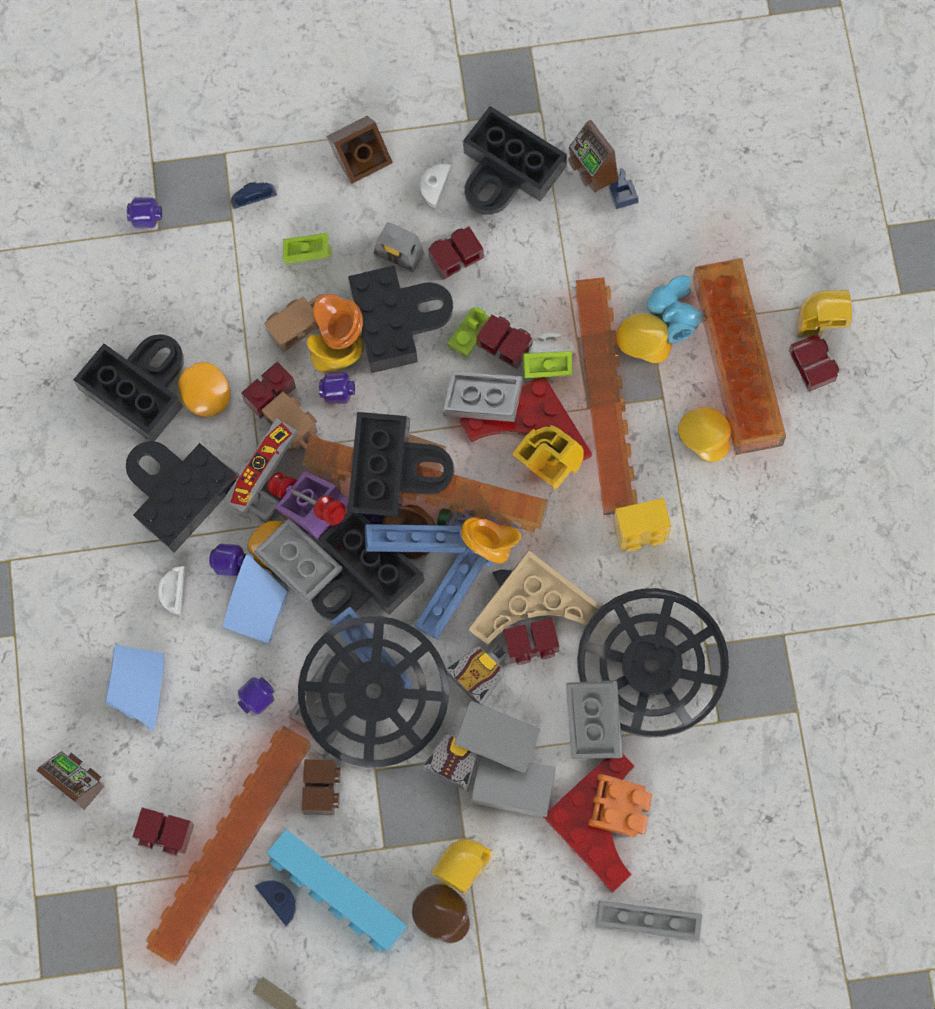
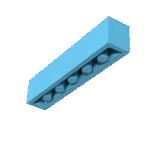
[267,829,408,953]

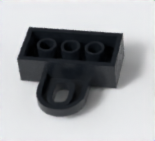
[463,106,567,215]
[348,265,453,373]
[73,334,184,441]
[347,412,455,517]
[126,441,238,553]
[311,512,424,621]

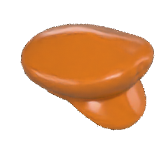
[313,294,363,350]

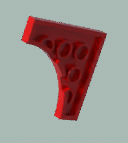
[459,377,592,462]
[543,754,634,893]

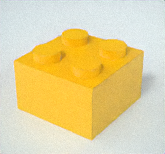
[613,498,671,552]

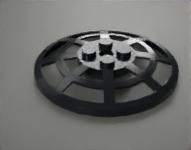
[577,588,729,738]
[298,616,449,768]

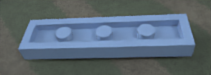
[364,524,466,553]
[415,545,487,640]
[330,607,413,689]

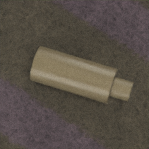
[252,977,301,1009]

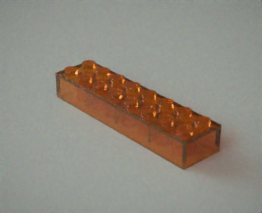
[693,258,786,455]

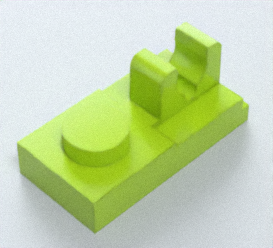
[283,233,332,264]
[447,307,490,358]
[522,351,573,378]

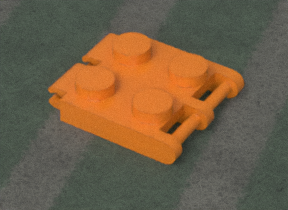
[588,774,652,837]

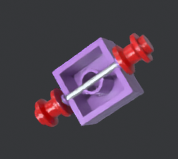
[268,471,348,540]

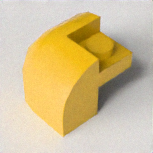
[797,290,852,337]
[511,425,584,490]
[431,839,493,895]

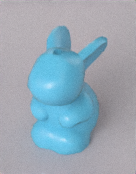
[646,275,704,343]

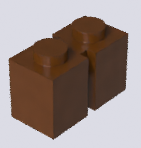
[302,759,341,815]

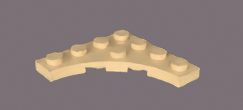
[468,550,602,645]

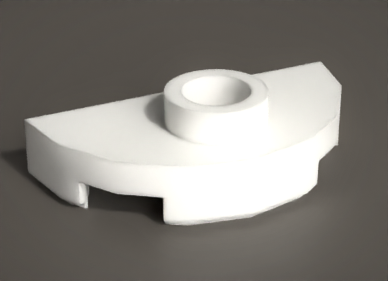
[420,164,451,209]
[529,332,576,355]
[157,566,185,616]

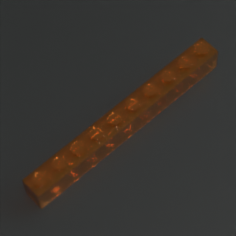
[575,277,637,515]
[302,436,549,532]
[146,726,312,966]

